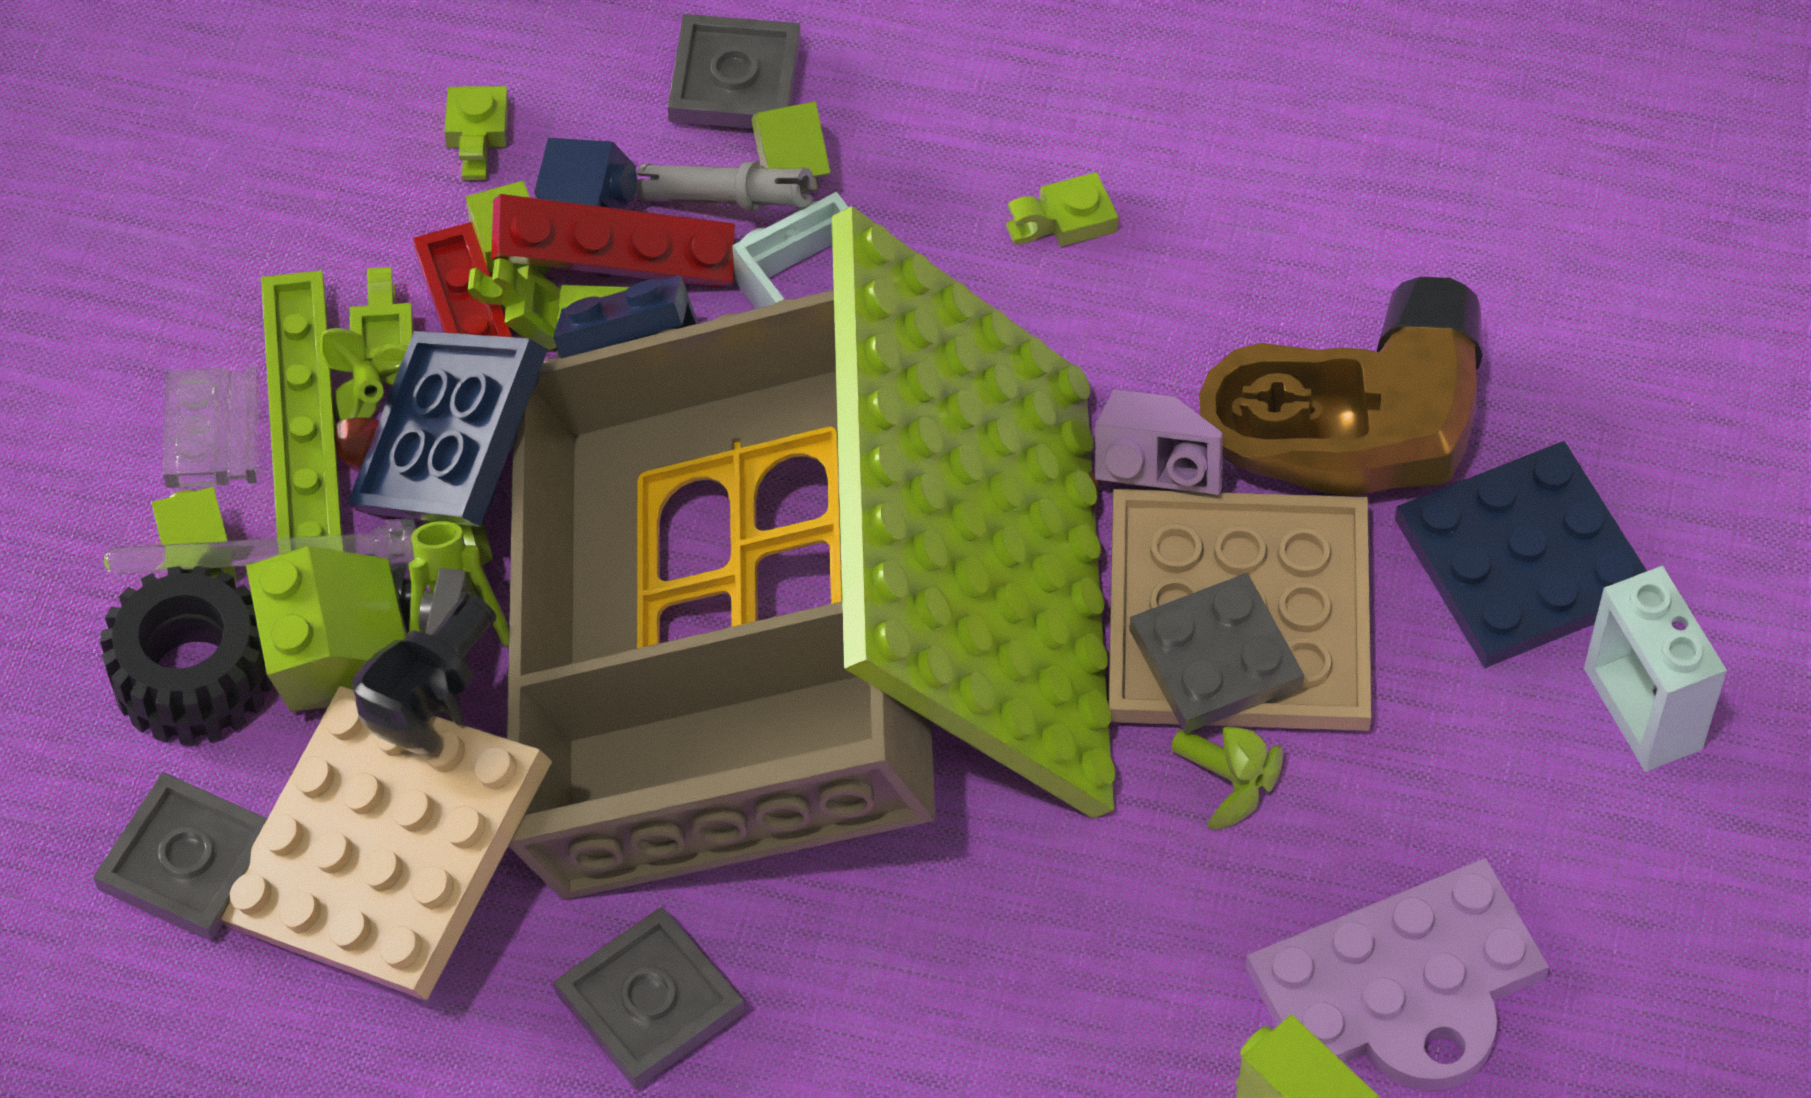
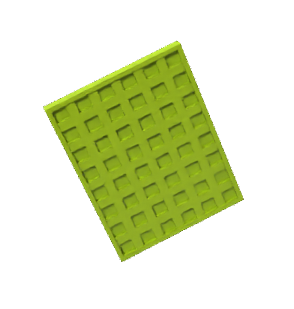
[832,206,1115,819]

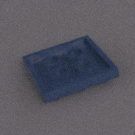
[347,331,548,527]
[1395,441,1647,668]

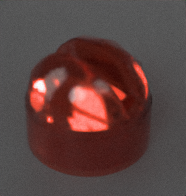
[335,417,379,468]

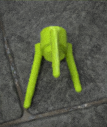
[408,521,509,647]

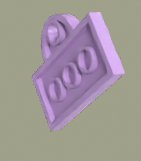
[1245,858,1549,1091]

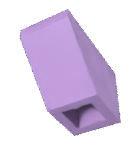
[1095,389,1223,495]

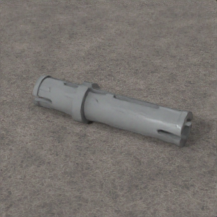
[636,161,815,211]

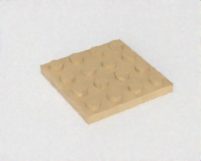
[1108,489,1371,731]
[220,686,552,1001]

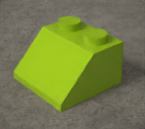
[246,546,407,711]

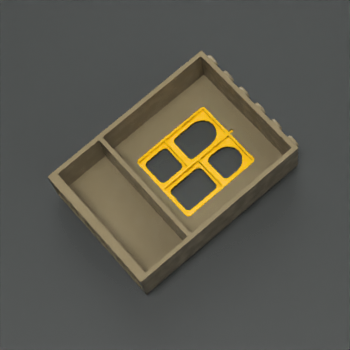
[507,289,935,900]

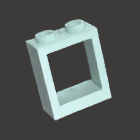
[732,192,849,309]
[1584,565,1727,772]

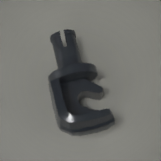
[352,592,497,754]

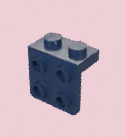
[553,275,698,358]

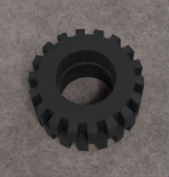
[100,566,272,745]

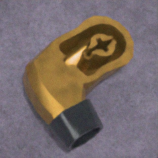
[1199,277,1483,496]

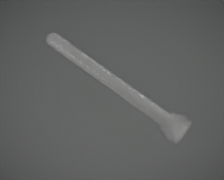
[103,518,416,573]

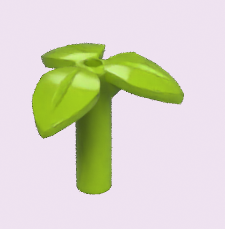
[319,328,408,435]
[1171,726,1283,830]

